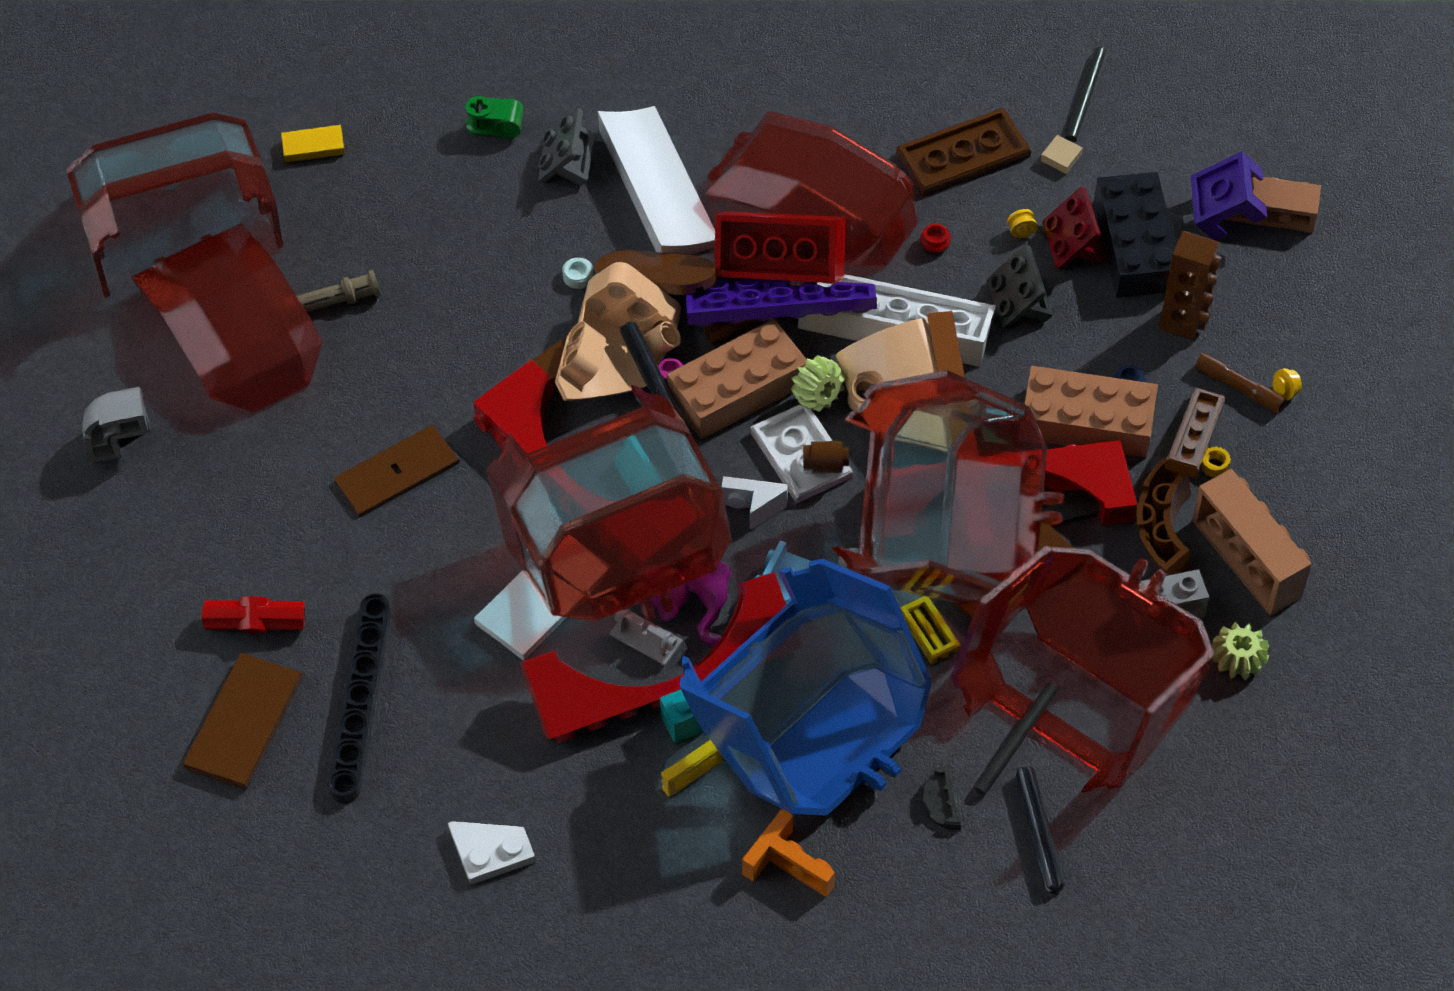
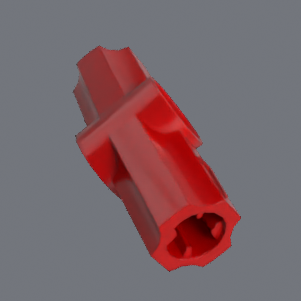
[201,596,305,634]

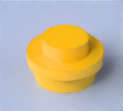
[1273,368,1302,400]

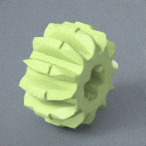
[791,355,846,412]
[1212,622,1269,680]

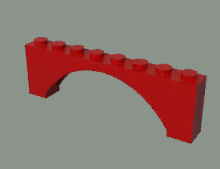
[473,359,702,573]
[865,440,1137,556]
[519,572,802,743]

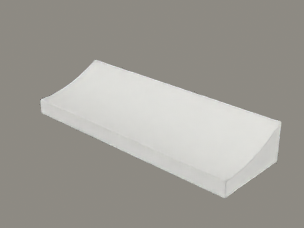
[598,106,715,255]
[798,274,996,367]

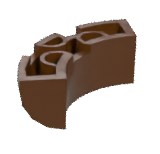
[1137,456,1192,576]

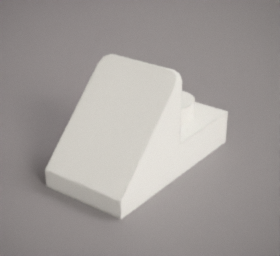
[721,476,788,529]

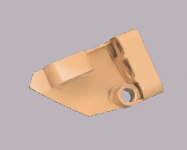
[555,262,681,401]
[836,318,953,456]

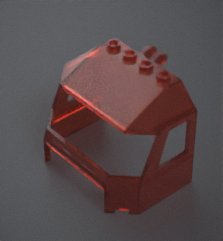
[951,546,1215,793]

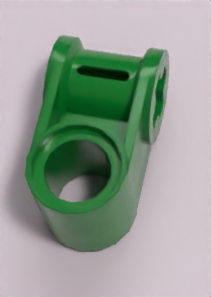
[465,96,524,139]

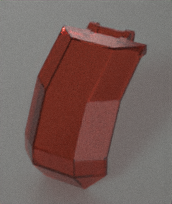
[705,111,918,266]
[131,223,323,413]

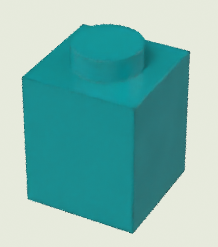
[660,689,704,744]

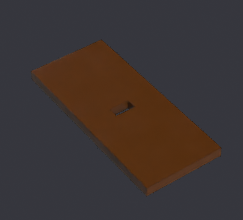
[333,424,459,517]

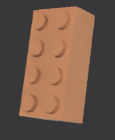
[667,319,806,440]
[1020,366,1158,458]
[1192,468,1312,616]

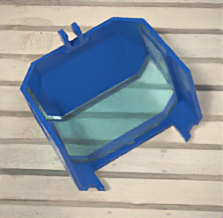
[680,559,932,815]

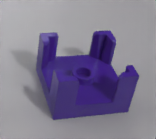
[1190,151,1267,241]

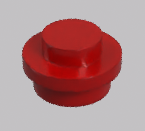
[920,223,951,253]

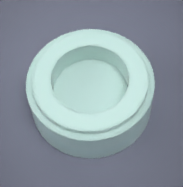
[562,258,594,289]

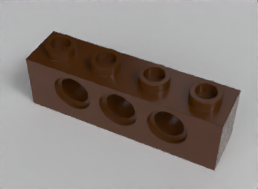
[1159,231,1222,341]

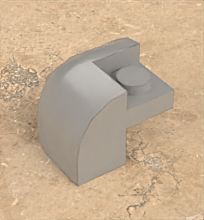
[82,387,150,463]

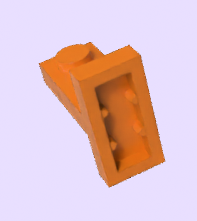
[742,809,835,898]

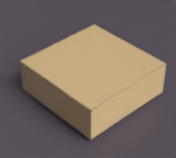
[1041,135,1083,174]

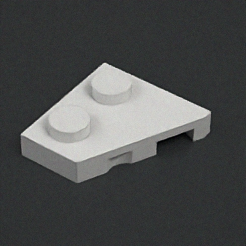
[448,821,536,885]

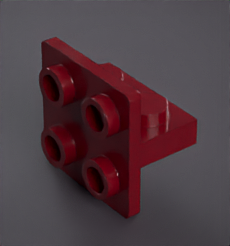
[1042,187,1107,270]

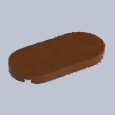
[595,250,716,295]

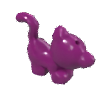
[636,545,732,647]

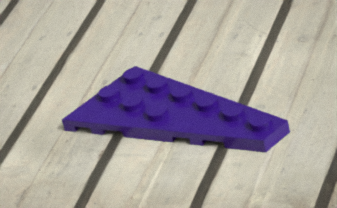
[686,277,877,326]

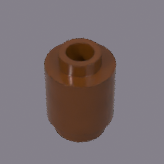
[803,441,849,474]

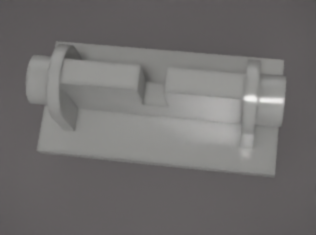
[609,609,683,666]

